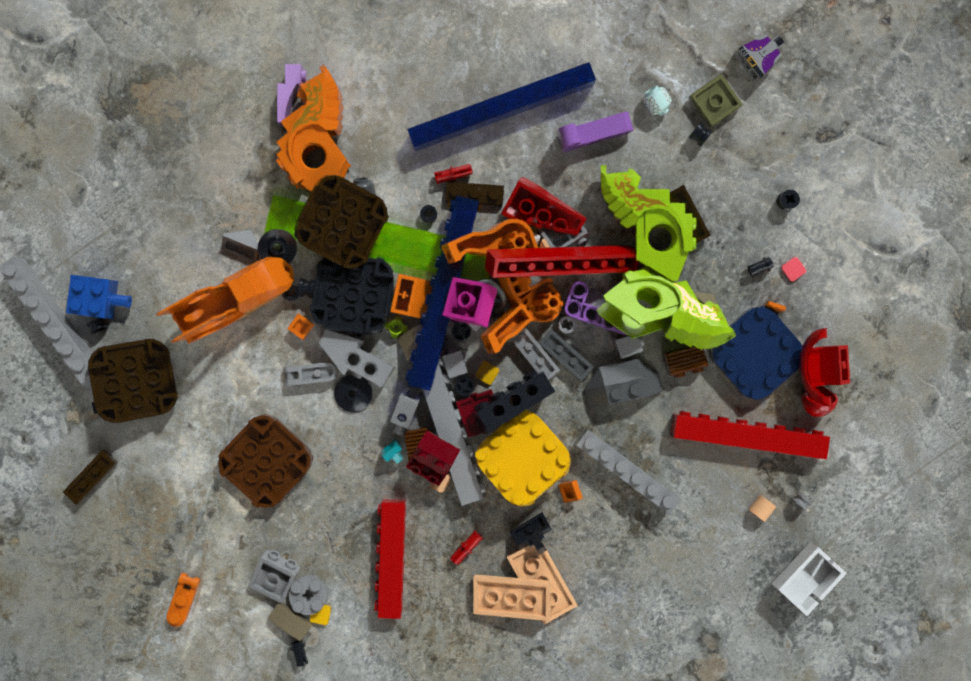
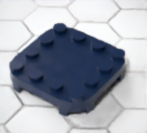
[710,306,802,400]

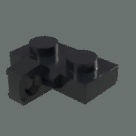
[510,512,552,554]

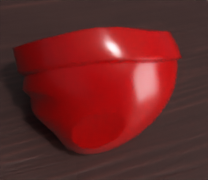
[801,387,838,417]

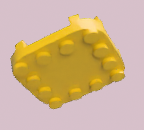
[475,410,571,507]

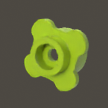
[385,316,408,338]

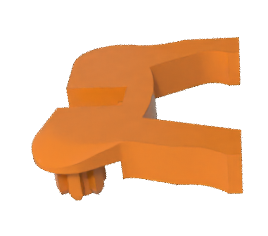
[441,219,563,354]

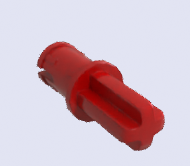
[434,164,473,184]
[450,530,483,565]

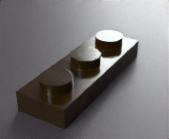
[446,181,504,206]
[670,185,711,243]
[62,449,118,505]

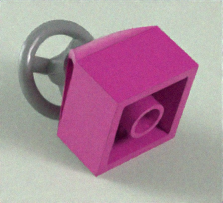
[443,277,507,327]

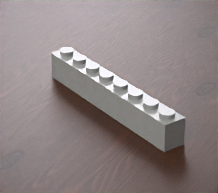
[0,257,93,394]
[413,352,486,506]

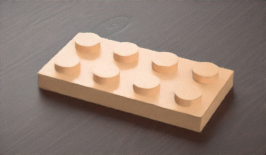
[507,542,578,624]
[473,574,551,621]

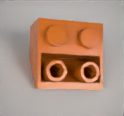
[390,274,438,320]

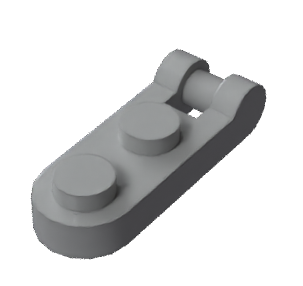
[283,362,338,386]

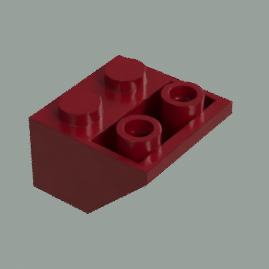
[406,430,460,486]

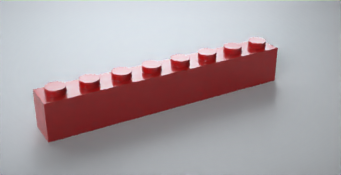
[485,245,639,278]
[670,411,830,460]

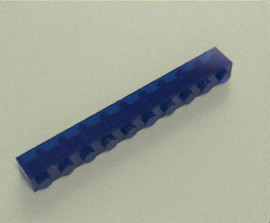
[407,62,596,152]
[405,196,479,391]

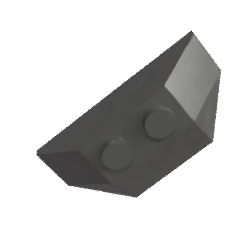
[584,359,662,408]

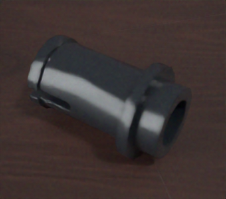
[747,257,774,277]
[290,640,308,667]

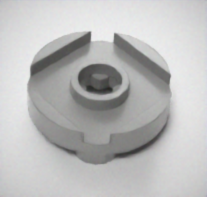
[289,575,328,615]

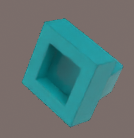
[381,439,403,464]

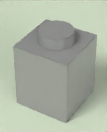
[613,336,644,359]
[442,348,468,378]

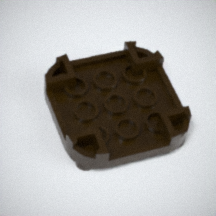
[294,175,389,269]
[88,339,178,423]

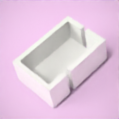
[772,542,847,616]

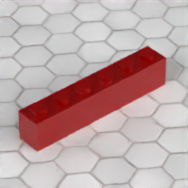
[374,499,406,619]

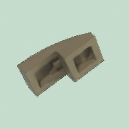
[268,602,312,641]

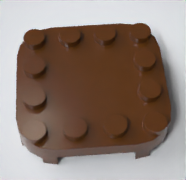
[218,414,313,508]

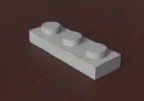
[510,327,560,380]

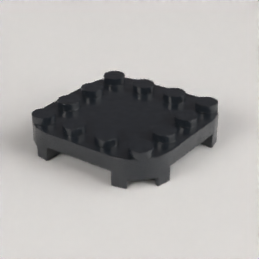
[310,257,394,335]

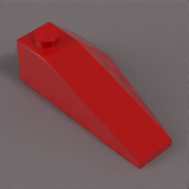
[501,177,587,235]

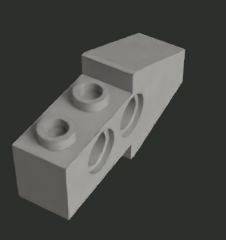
[318,329,395,389]

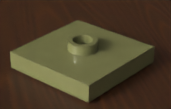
[689,73,743,128]

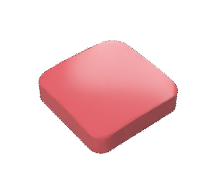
[781,257,806,282]

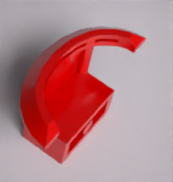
[799,328,850,407]

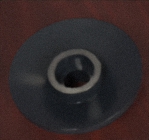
[258,229,297,264]
[334,374,372,412]

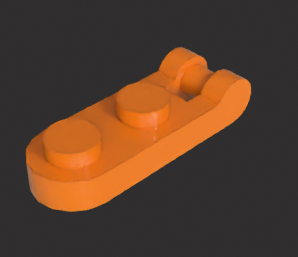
[166,572,201,627]

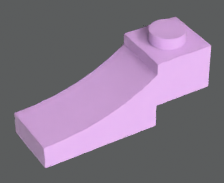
[277,64,307,127]

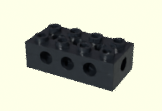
[471,371,555,433]

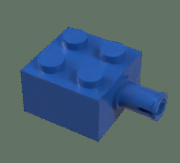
[66,275,132,319]

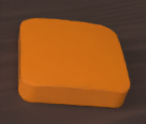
[763,301,786,313]

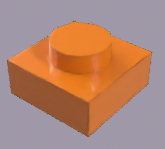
[287,313,315,340]
[558,480,583,503]

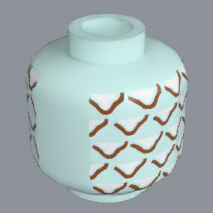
[643,85,672,116]

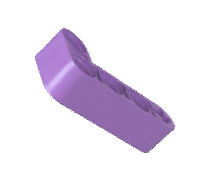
[557,112,634,152]
[563,281,633,336]

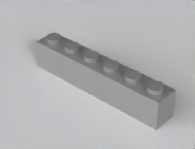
[574,428,681,515]

